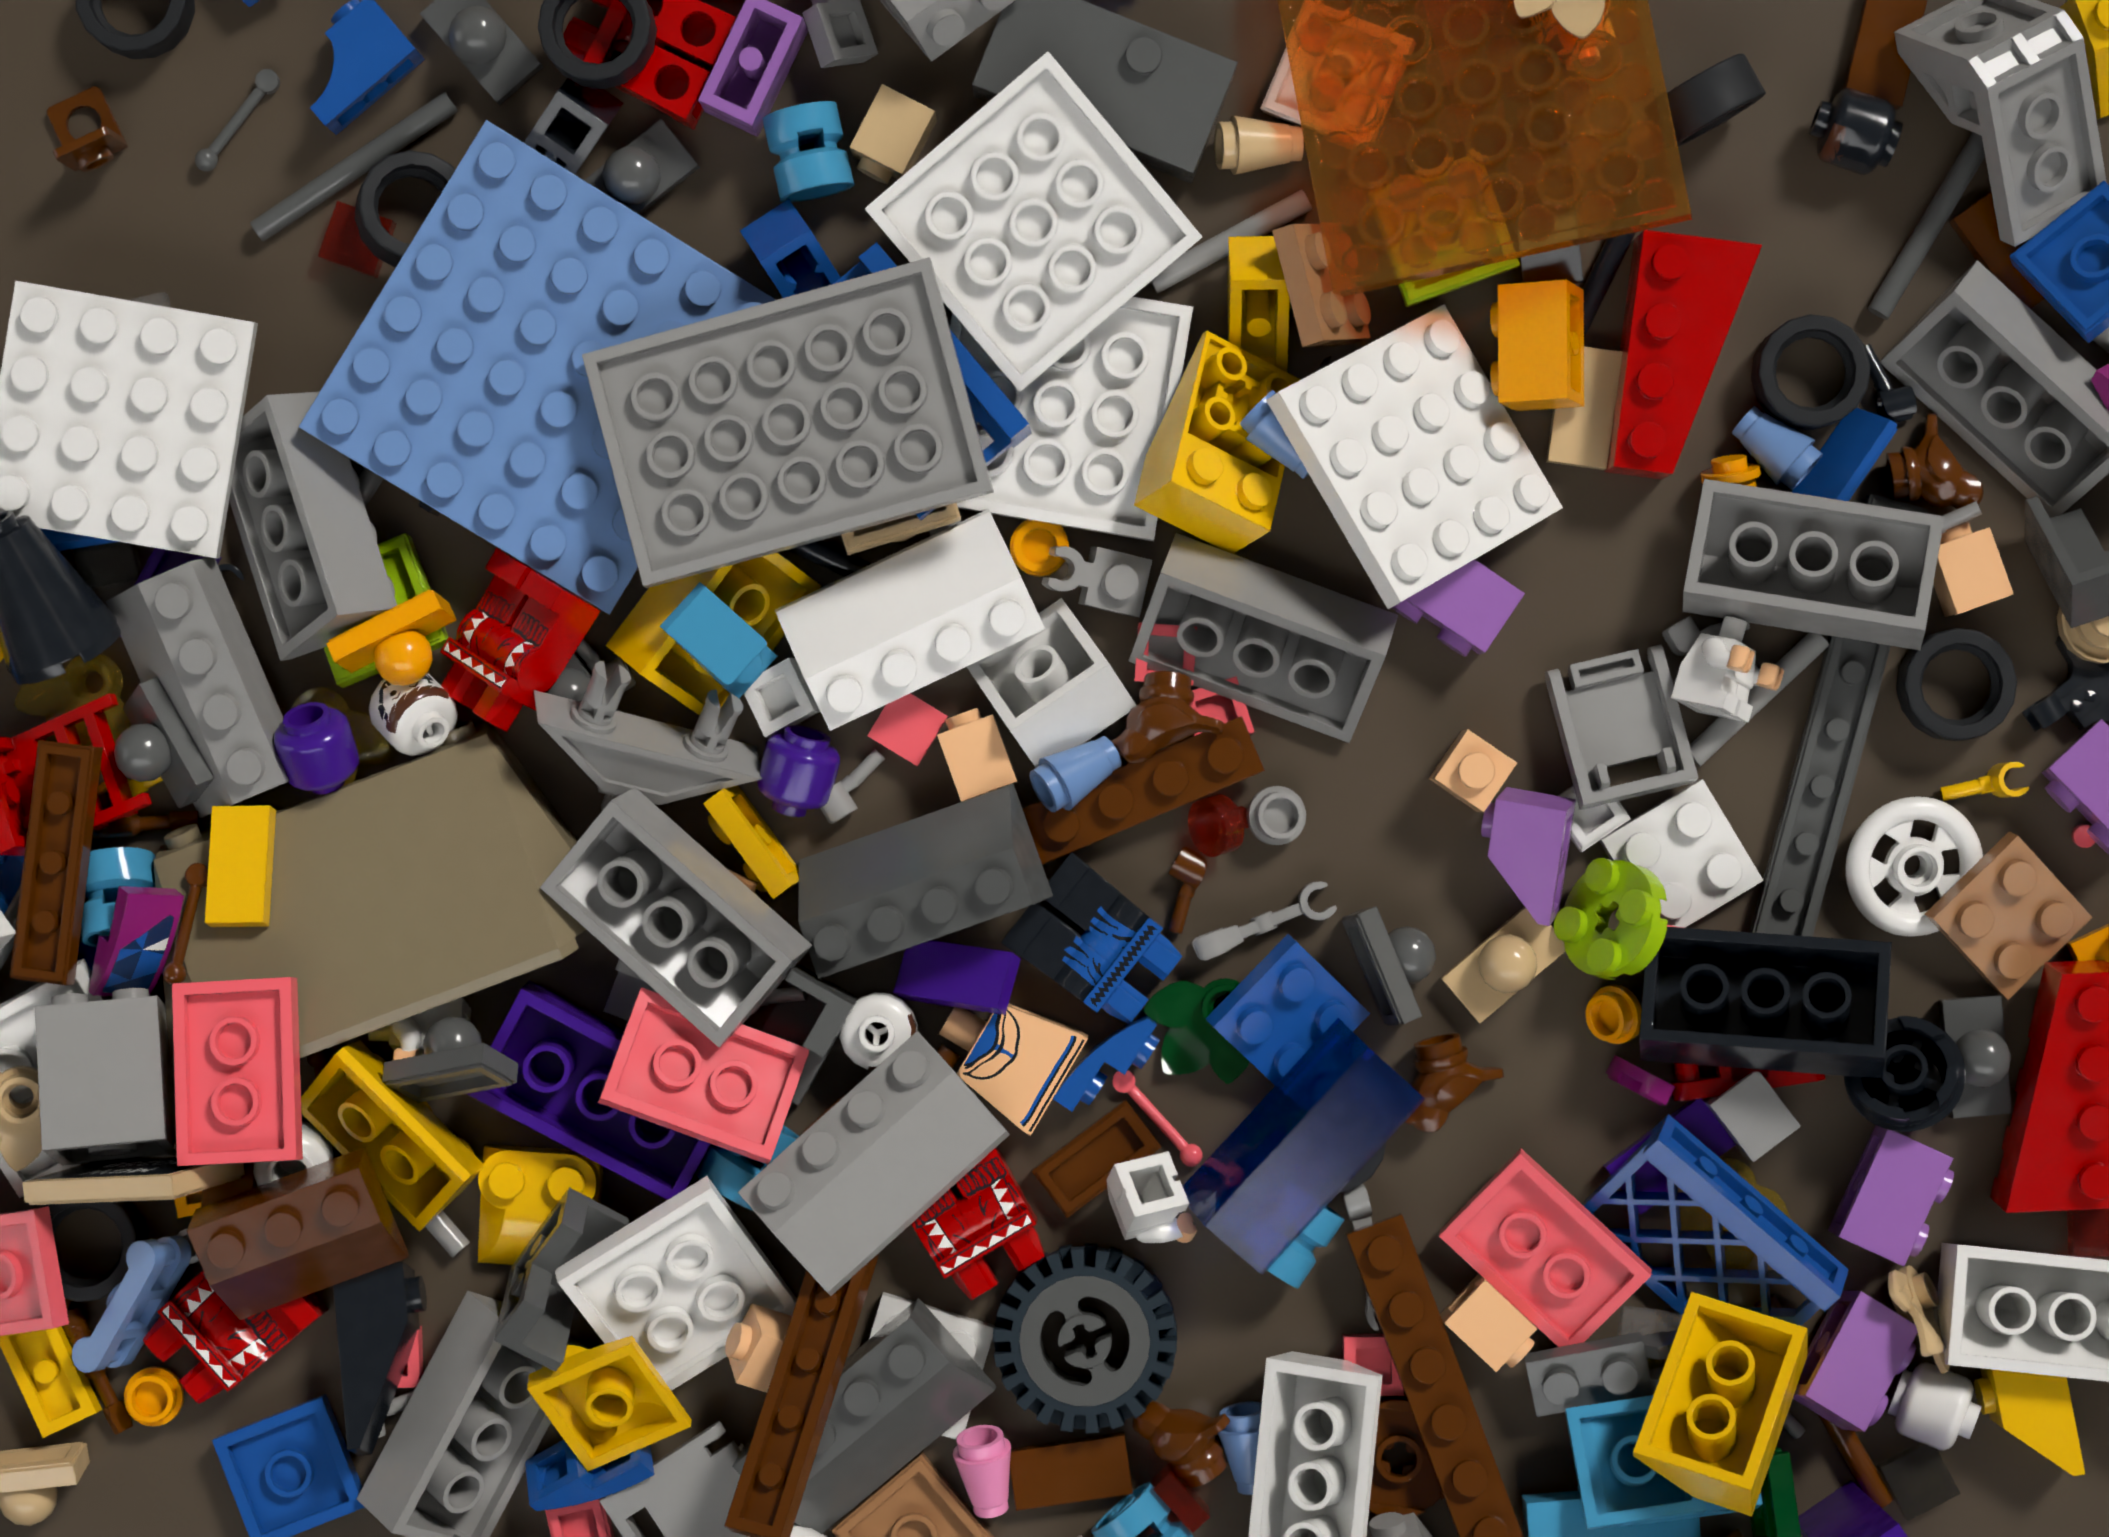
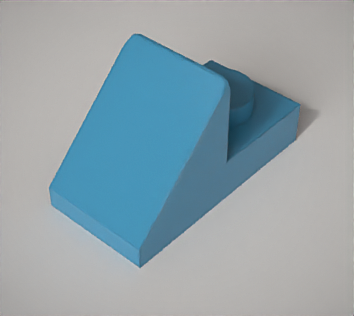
[660,582,777,698]

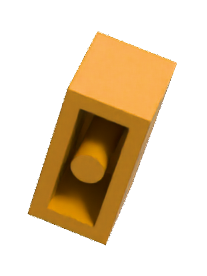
[1490,279,1584,411]

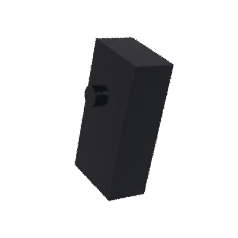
[1639,927,1892,1079]

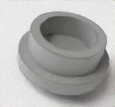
[1247,786,1306,845]

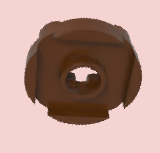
[1369,1397,1444,1516]

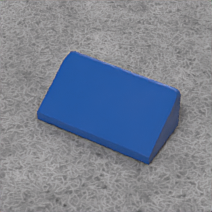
[1792,408,1898,501]

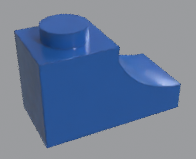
[310,0,425,135]
[740,199,841,298]

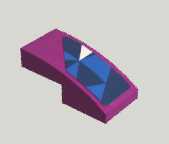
[88,886,184,996]

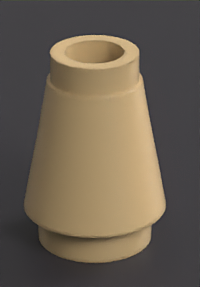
[1214,116,1304,175]

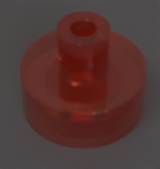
[1188,794,1249,857]

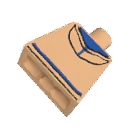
[939,1003,1088,1136]

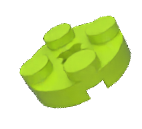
[1553,858,1668,980]

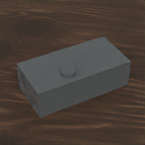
[972,0,1238,184]

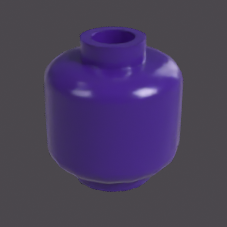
[273,702,359,794]
[757,725,840,817]

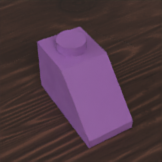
[1481,787,1576,926]

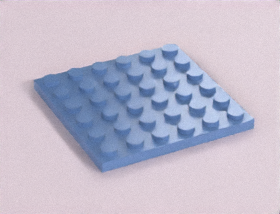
[299,120,775,615]

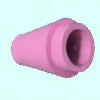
[952,1425,1011,1518]

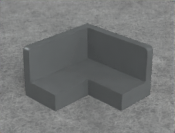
[2025,496,2109,628]
[761,964,859,1105]
[494,1187,629,1371]

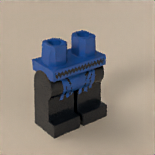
[1001,852,1183,1024]

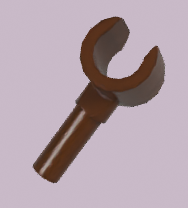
[1168,847,1207,934]

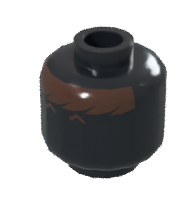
[1809,88,1903,175]

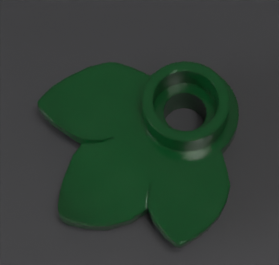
[1144,978,1250,1084]

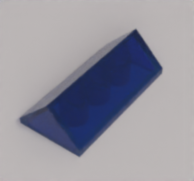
[1183,1018,1425,1275]

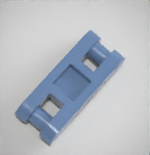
[72,1235,191,1373]

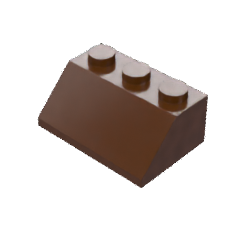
[187,1147,409,1320]

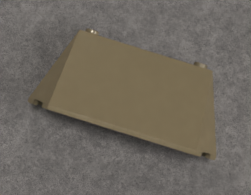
[153,719,587,1086]

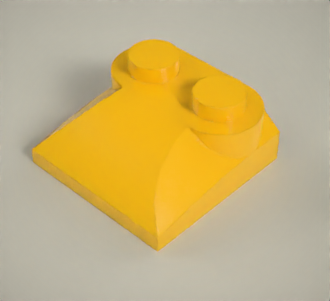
[478,1144,603,1265]
[527,1336,692,1472]

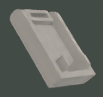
[1545,645,1699,810]
[600,1421,750,1537]

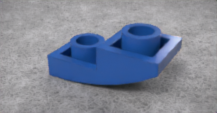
[1053,1015,1160,1112]

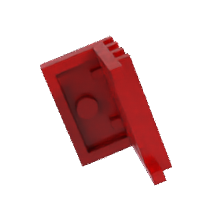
[0,693,152,856]

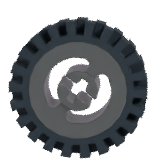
[993,1243,1177,1434]

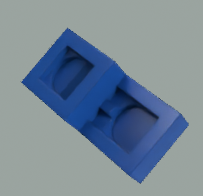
[525,1439,654,1511]

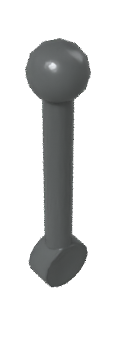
[195,69,280,172]

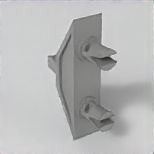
[533,661,762,811]

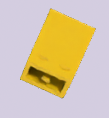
[1134,331,1301,554]

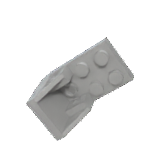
[1894,0,2107,247]

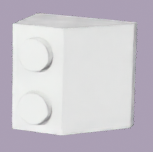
[967,598,1137,768]

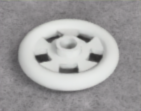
[1846,796,1983,937]

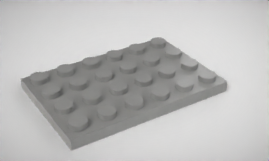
[582,257,994,588]

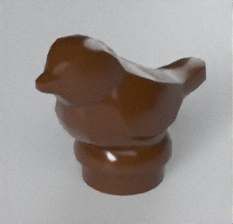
[1886,413,1984,509]
[1111,671,1224,764]
[1403,1033,1504,1133]
[1132,1401,1230,1488]

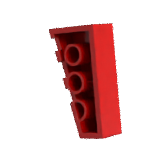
[1604,230,1762,480]
[1990,960,2109,1213]

